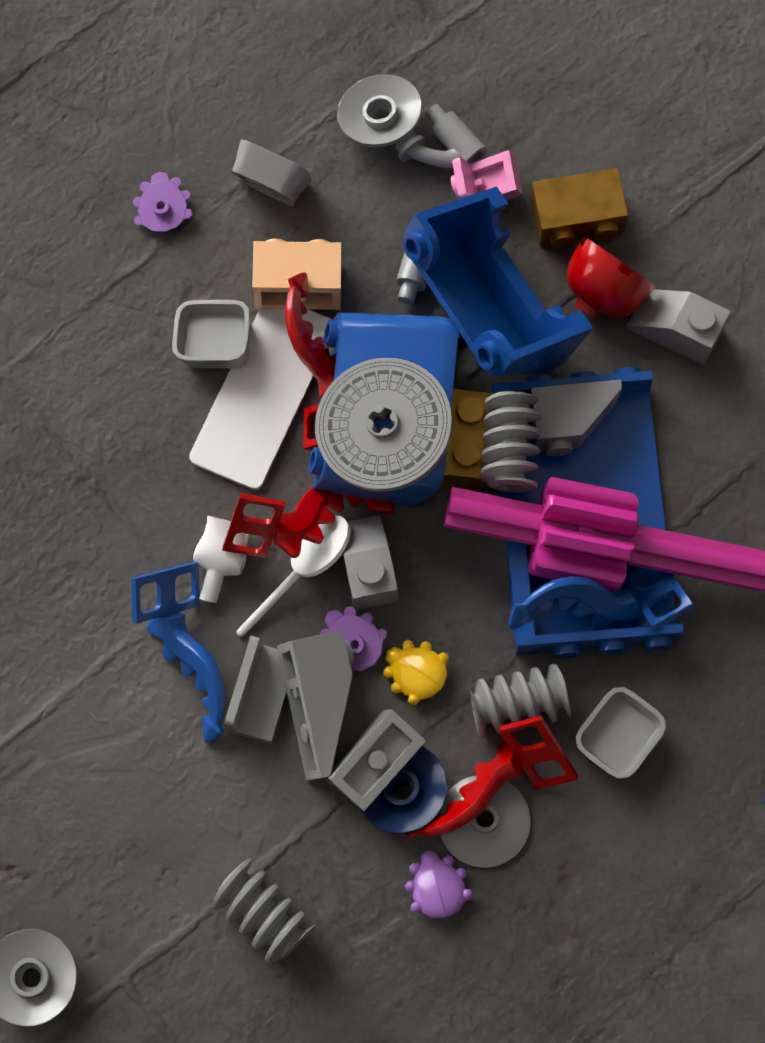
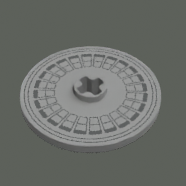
[315,358,453,492]

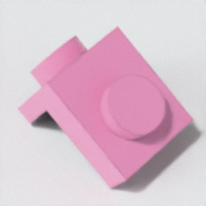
[451,150,523,201]

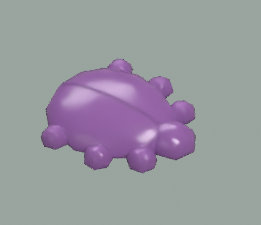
[132,172,192,232]
[320,606,387,671]
[405,850,474,918]

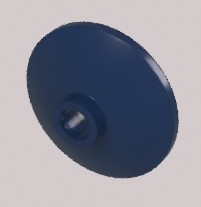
[360,746,448,834]

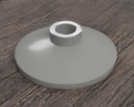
[337,74,422,147]
[440,775,531,868]
[0,929,77,1026]

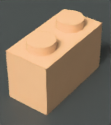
[252,239,341,310]

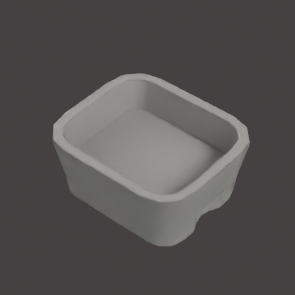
[231,139,312,207]
[172,300,251,368]
[576,687,666,779]

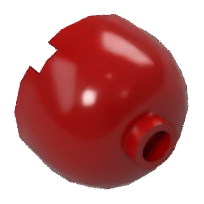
[566,237,656,320]

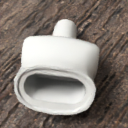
[193,515,250,603]

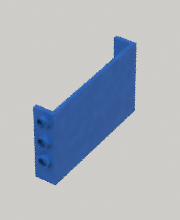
[491,367,684,658]

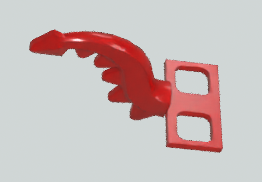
[285,272,336,451]
[222,487,395,559]
[405,715,579,840]

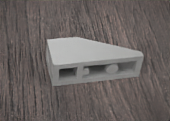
[277,630,354,780]

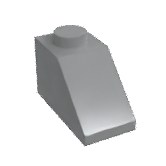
[626,289,731,366]
[529,379,622,456]
[342,515,398,611]

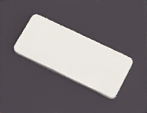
[189,309,332,490]

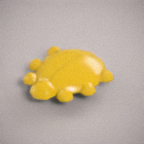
[383,639,449,705]

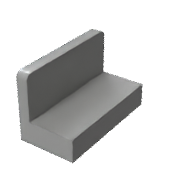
[224,636,287,744]
[323,709,426,811]

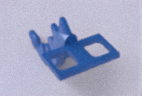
[131,562,226,743]
[508,567,695,630]

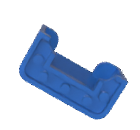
[403,186,593,376]
[308,312,458,507]

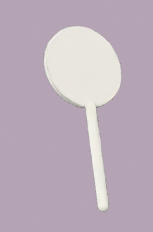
[237,515,351,637]

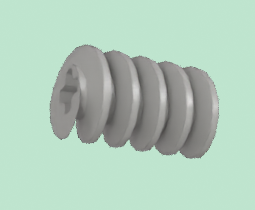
[480,391,542,492]
[470,664,571,739]
[213,857,316,964]

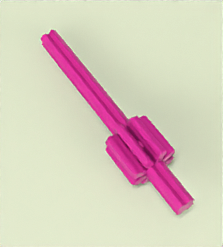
[443,477,765,592]

